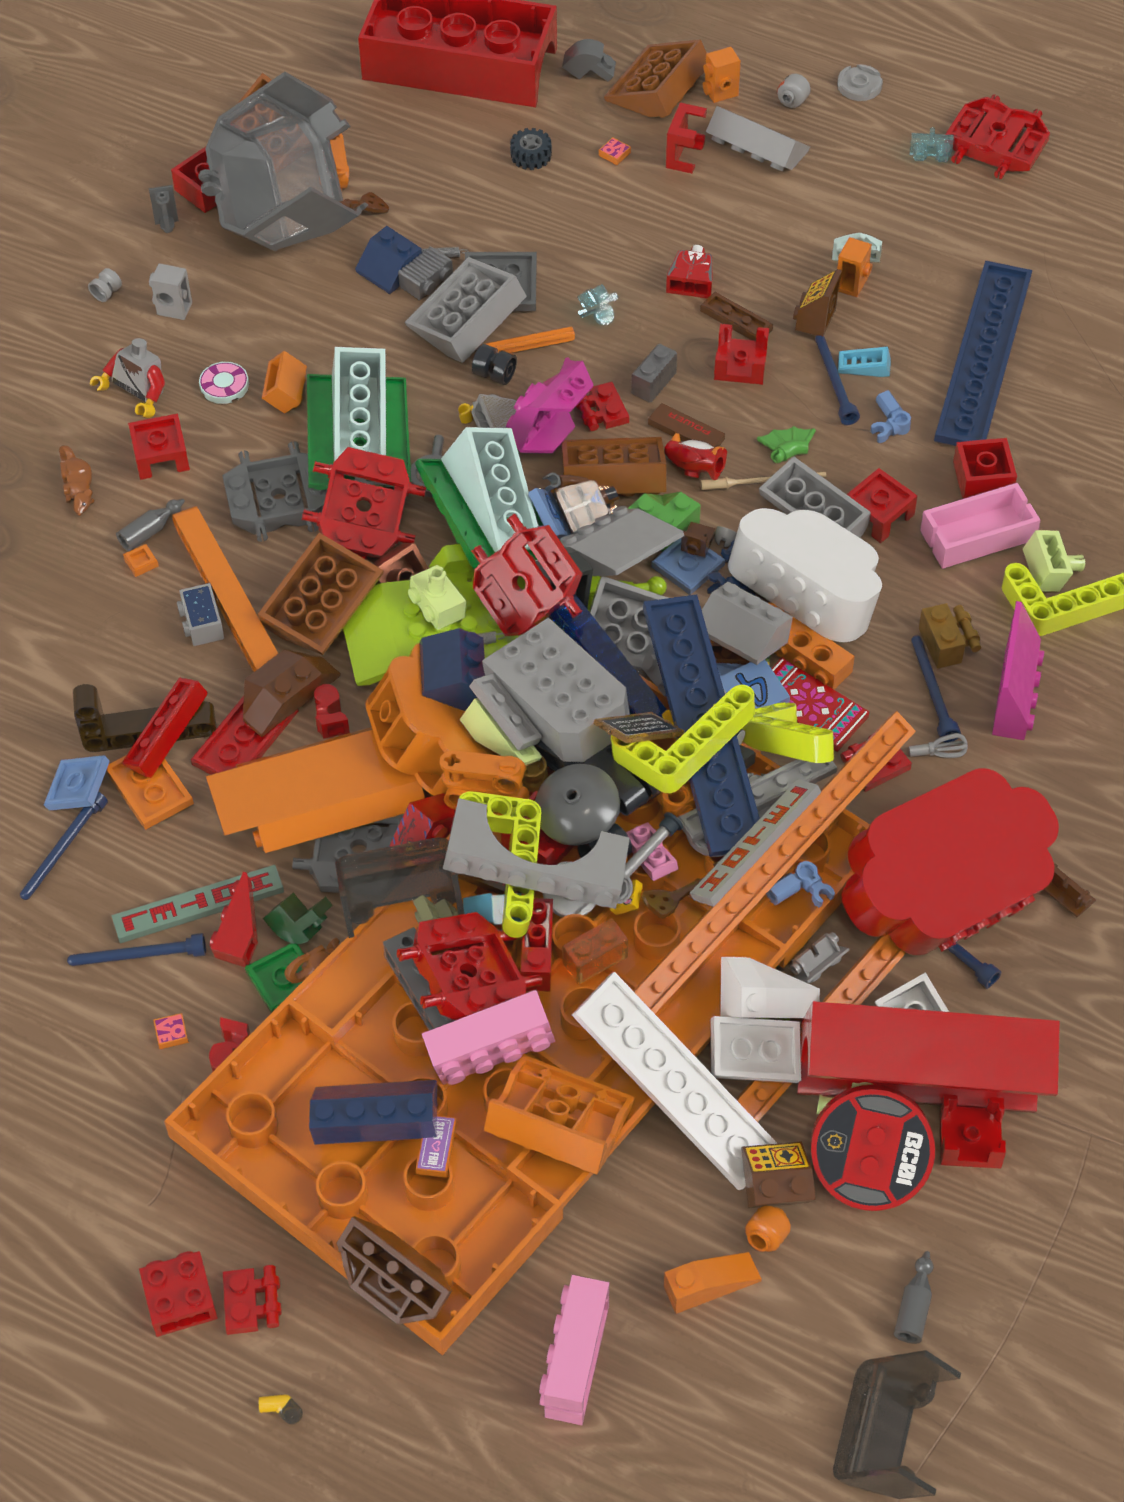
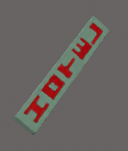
[111,865,284,943]

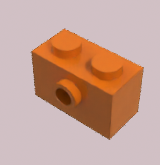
[703,47,741,103]
[837,237,873,297]
[262,351,307,414]

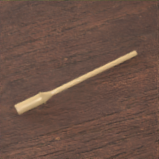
[700,472,826,490]

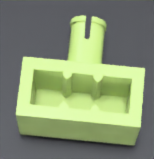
[1023,530,1085,592]
[408,565,466,630]

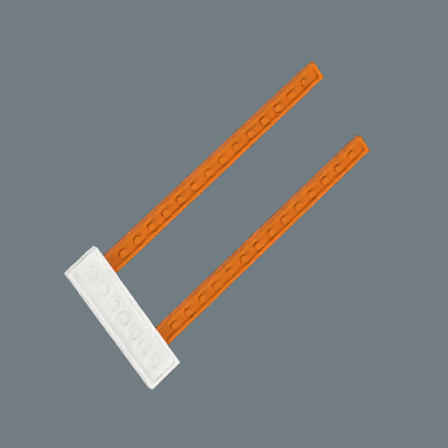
[572,711,916,1190]

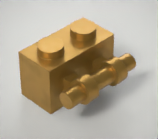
[919,603,982,669]

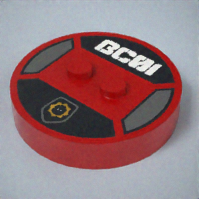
[811,1084,935,1211]

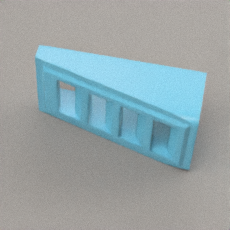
[838,347,891,377]

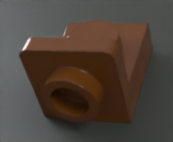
[681,522,716,558]

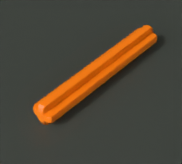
[480,326,575,353]

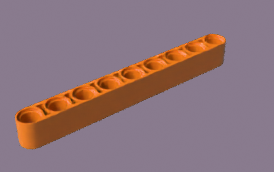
[172,506,278,673]

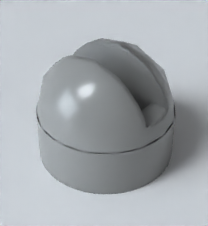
[714,526,737,547]

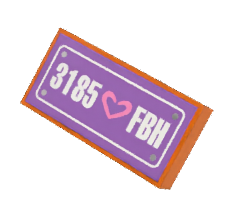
[416,1115,457,1178]

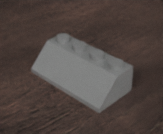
[706,106,810,171]

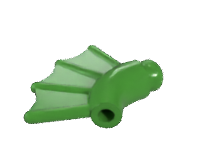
[757,426,816,463]

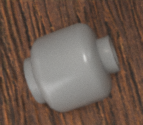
[777,74,811,108]

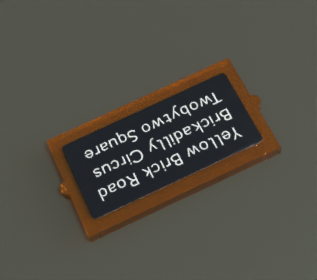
[593,712,684,743]

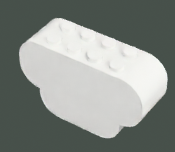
[728,508,882,642]

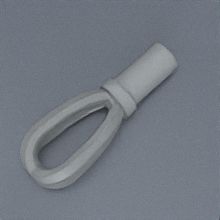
[909,733,968,758]

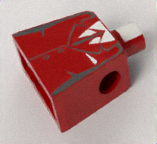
[666,245,713,299]

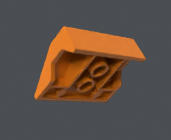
[484,1055,635,1174]

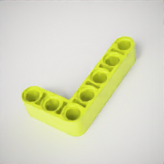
[1002,563,1124,636]
[611,685,755,793]
[742,702,834,763]
[459,791,541,938]

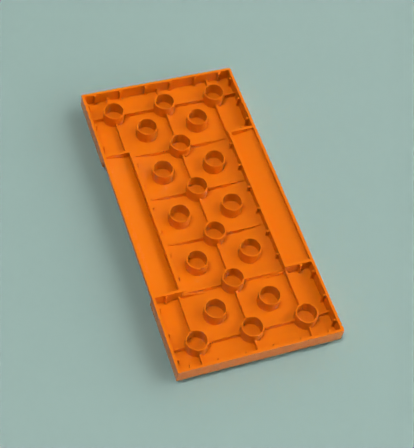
[164,663,870,1356]

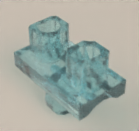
[909,128,954,162]
[577,284,619,325]

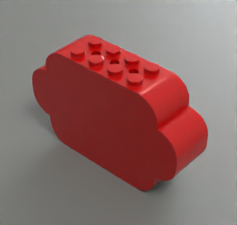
[842,768,1059,955]

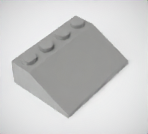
[405,257,527,363]
[560,506,684,576]
[579,576,702,673]

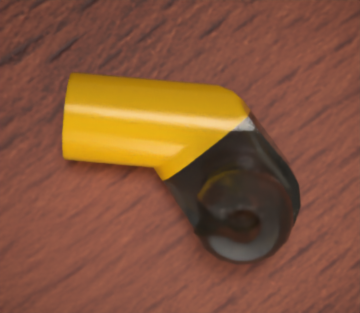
[259,1394,303,1424]

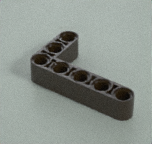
[73,684,216,752]

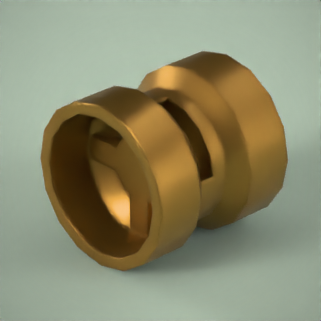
[522,757,548,792]

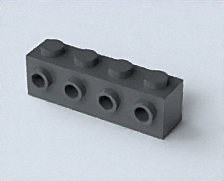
[383,927,456,1031]

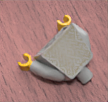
[458,394,516,428]

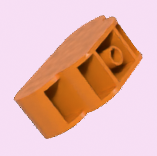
[365,643,499,796]

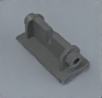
[149,185,179,233]

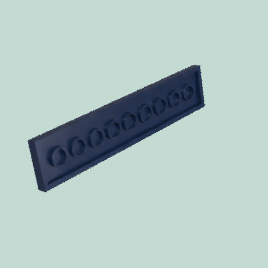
[934,260,1032,446]
[642,594,760,857]

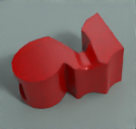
[314,684,350,739]
[209,1017,250,1072]

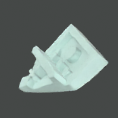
[832,233,882,262]

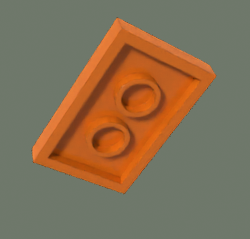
[106,755,194,830]

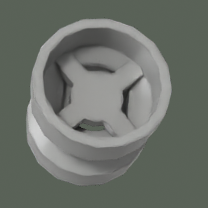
[88,268,122,302]

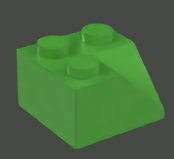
[628,492,701,552]

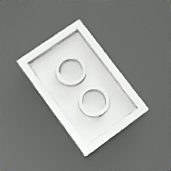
[711,1016,801,1083]

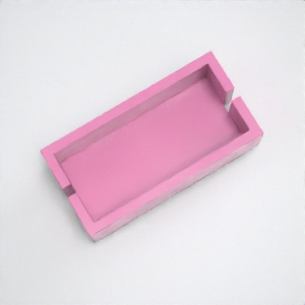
[920,483,1040,569]
[422,990,555,1085]
[539,1275,609,1425]

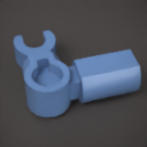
[871,390,911,443]
[766,861,835,908]

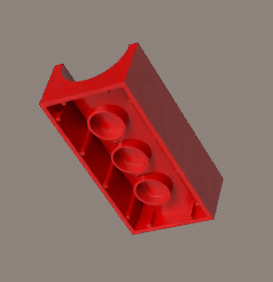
[358,0,557,108]
[797,1001,1060,1113]

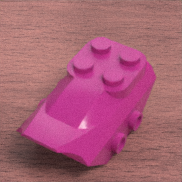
[506,357,593,453]

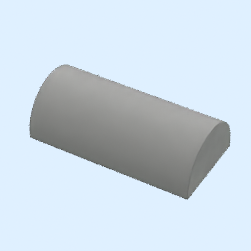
[759,457,871,538]

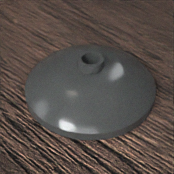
[535,764,620,846]

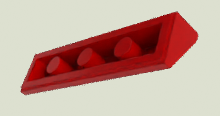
[122,677,208,778]

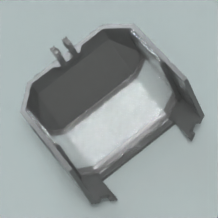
[198,72,369,251]

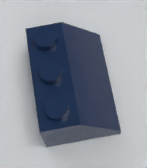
[420,628,485,711]

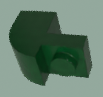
[262,892,333,944]

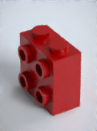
[139,1251,218,1337]

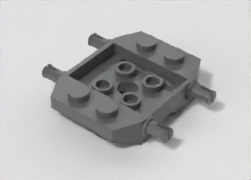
[222,441,327,542]
[292,814,417,896]

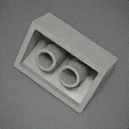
[702,582,793,665]

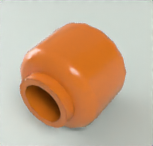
[745,1205,791,1252]

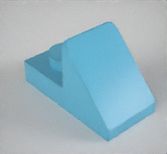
[463,893,522,925]

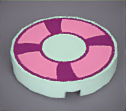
[199,362,249,404]

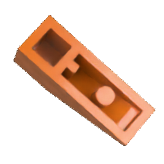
[664,1252,762,1314]

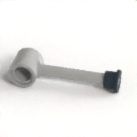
[617,812,683,904]

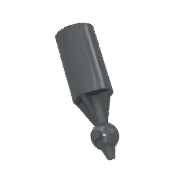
[116,499,185,551]
[894,1251,934,1344]

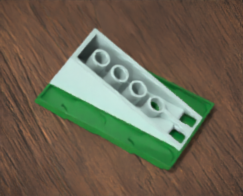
[307,347,411,490]
[415,427,544,569]

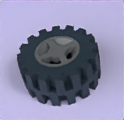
[510,128,552,170]

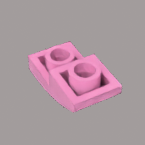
[626,822,678,881]

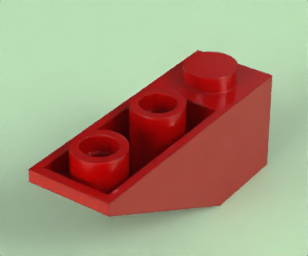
[210,872,258,967]
[521,898,553,992]

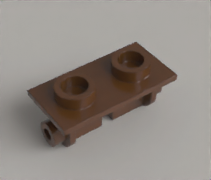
[1043,863,1096,917]

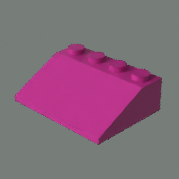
[992,601,1044,741]

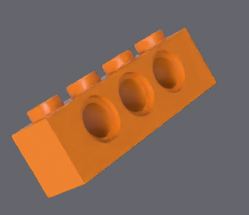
[768,601,855,690]

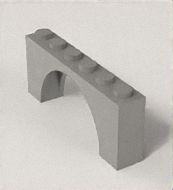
[443,798,629,909]

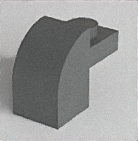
[562,39,616,81]

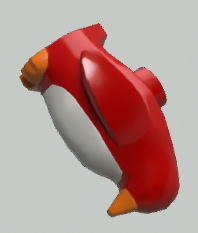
[664,433,727,481]

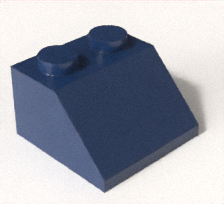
[355,226,422,294]

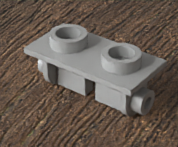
[790,932,849,983]

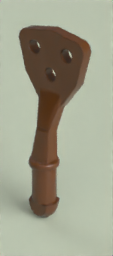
[338,192,389,213]
[641,878,703,919]

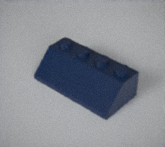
[309,1080,437,1145]

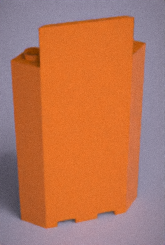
[206,727,425,853]

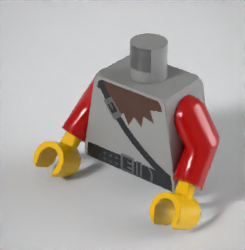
[90,338,165,418]

